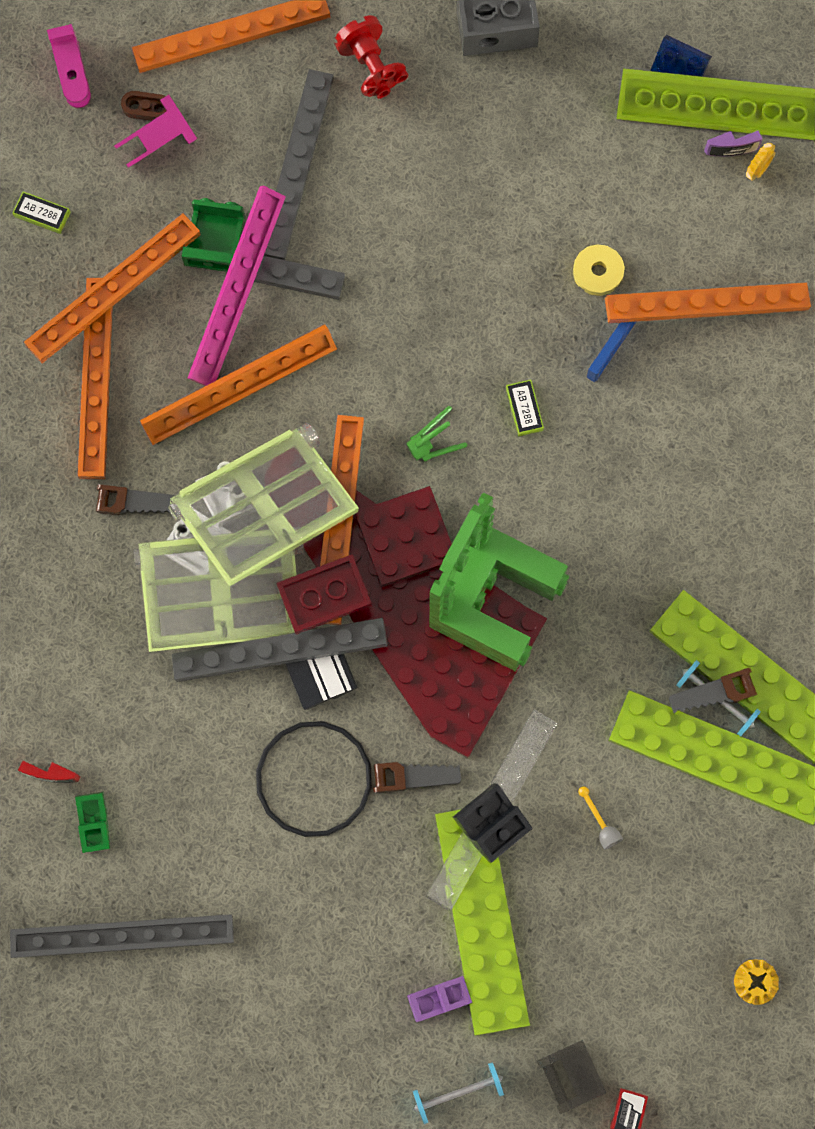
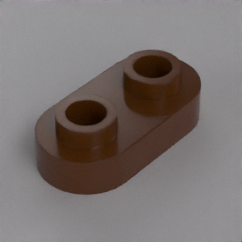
[121,91,166,121]

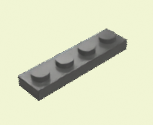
[254,256,345,300]

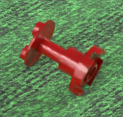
[334,15,409,99]

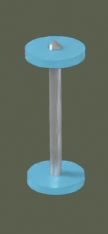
[676,660,761,737]
[413,1062,504,1124]

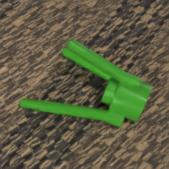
[406,406,467,462]

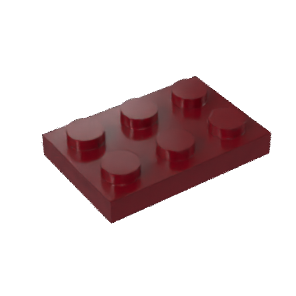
[276,554,372,635]

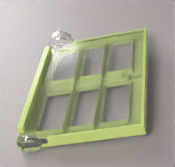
[169,423,359,586]
[133,527,303,652]

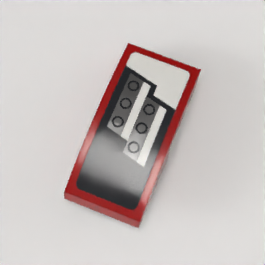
[18,761,80,783]
[610,1088,648,1129]

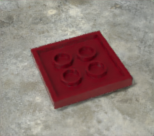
[355,486,452,587]

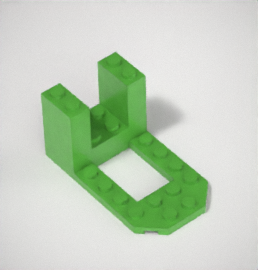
[429,492,569,672]

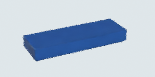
[587,322,636,382]

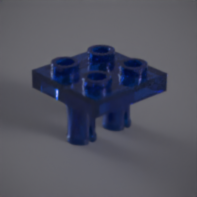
[650,34,712,77]

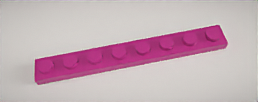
[187,186,286,386]

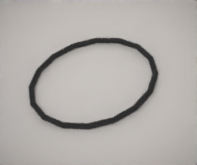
[256,721,372,837]

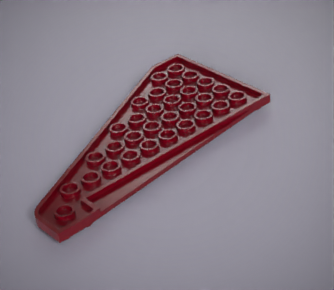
[264,449,547,758]

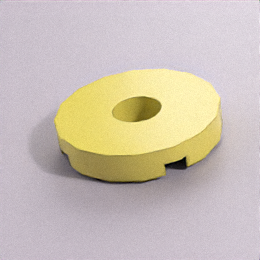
[573,244,625,296]

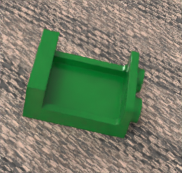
[182,198,245,272]

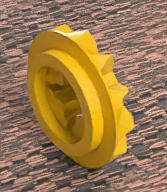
[746,143,776,181]
[734,959,779,1005]

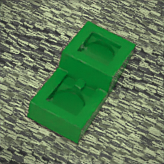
[75,791,110,853]

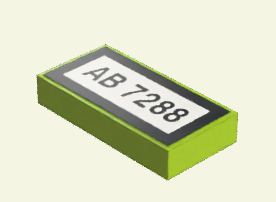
[12,191,71,234]
[506,380,544,436]

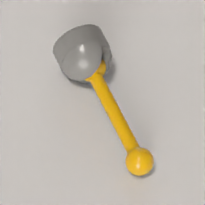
[578,786,623,850]

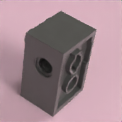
[457,0,540,56]

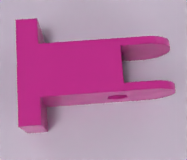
[47,24,91,108]
[114,95,197,168]

